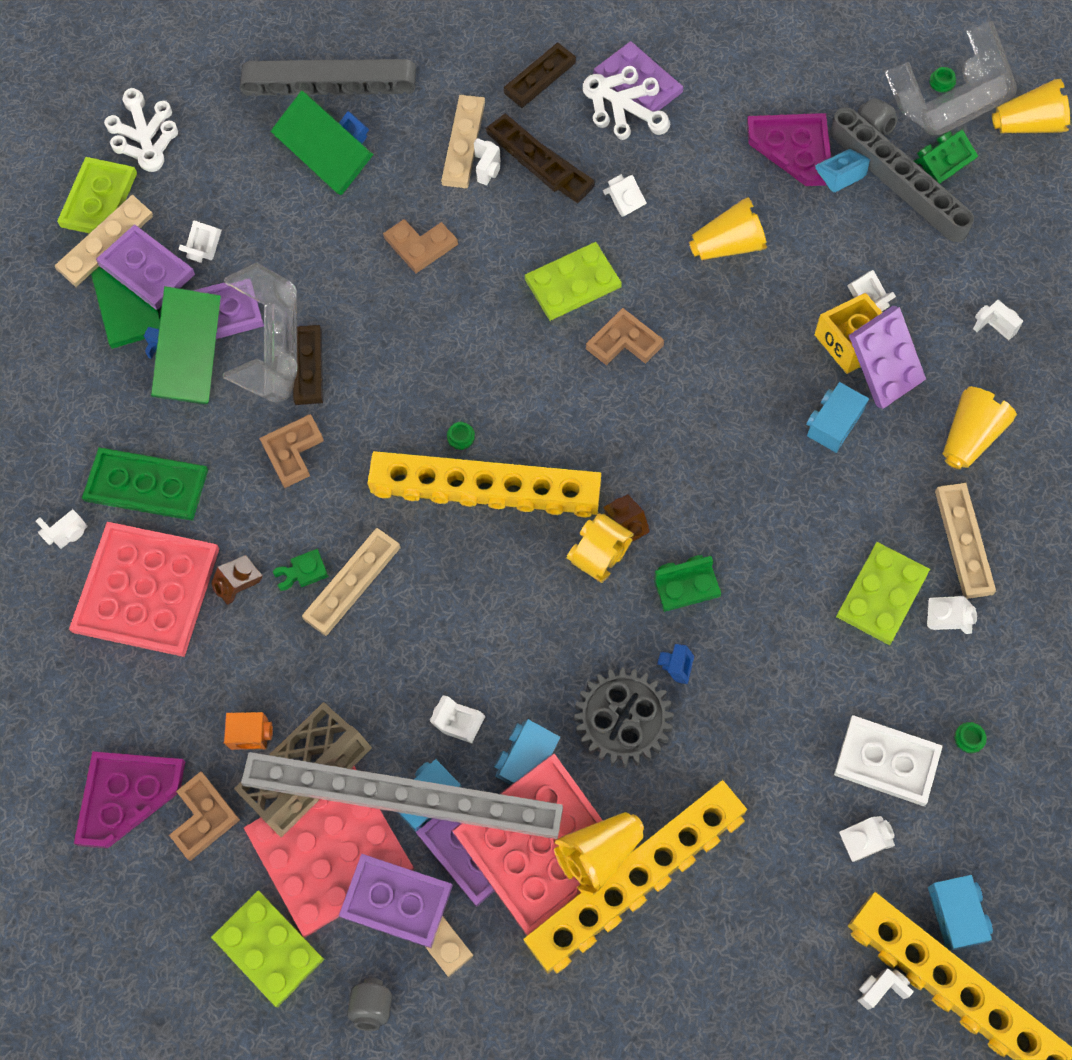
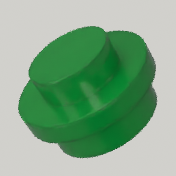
[929,67,956,92]
[447,422,475,450]
[954,722,987,753]

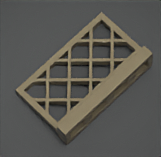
[234,702,372,837]

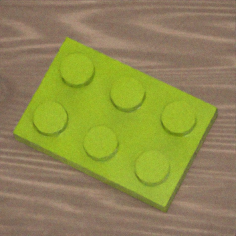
[57,157,137,234]
[525,242,622,321]
[836,542,930,645]
[211,890,325,1008]

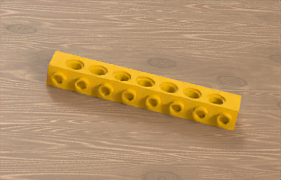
[368,451,601,517]
[523,780,747,974]
[848,892,1072,1060]

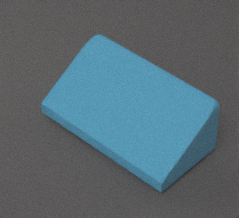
[815,149,870,192]

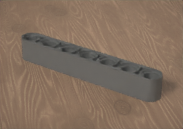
[240,59,416,96]
[830,107,974,242]

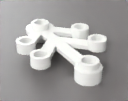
[583,66,670,140]
[104,88,178,172]

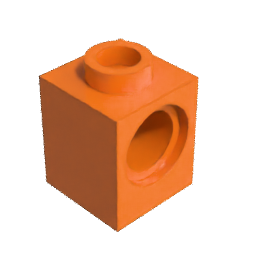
[224,712,273,750]

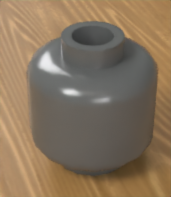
[857,98,897,136]
[347,978,392,1031]

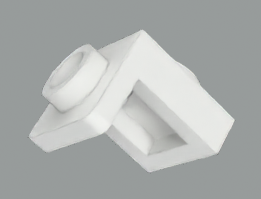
[474,138,501,185]
[603,174,647,217]
[179,221,222,263]
[847,270,896,311]
[973,300,1023,340]
[36,509,88,549]
[927,596,977,634]
[430,695,485,743]
[839,816,895,862]
[857,968,913,1010]

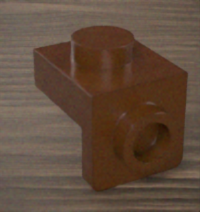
[603,494,650,542]
[211,555,263,605]

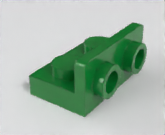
[913,129,978,184]
[654,555,721,612]

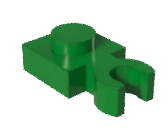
[273,549,329,591]

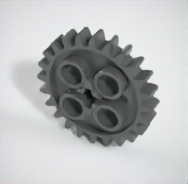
[574,667,674,768]

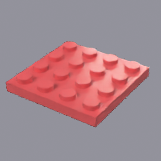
[69,522,220,657]
[452,754,603,936]
[244,766,414,938]

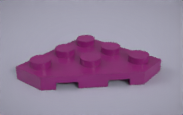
[747,113,831,186]
[74,751,186,848]

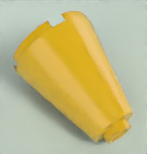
[992,79,1070,133]
[689,197,767,260]
[943,386,1017,470]
[554,812,644,896]

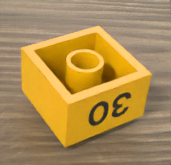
[814,292,883,374]

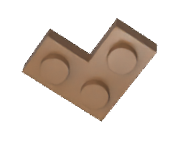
[383,219,458,273]
[586,308,664,365]
[259,414,324,488]
[169,772,240,861]

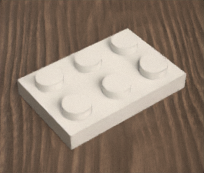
[834,715,942,806]

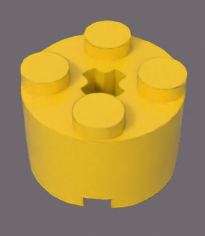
[566,513,634,583]

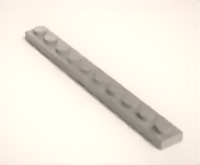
[241,752,563,839]

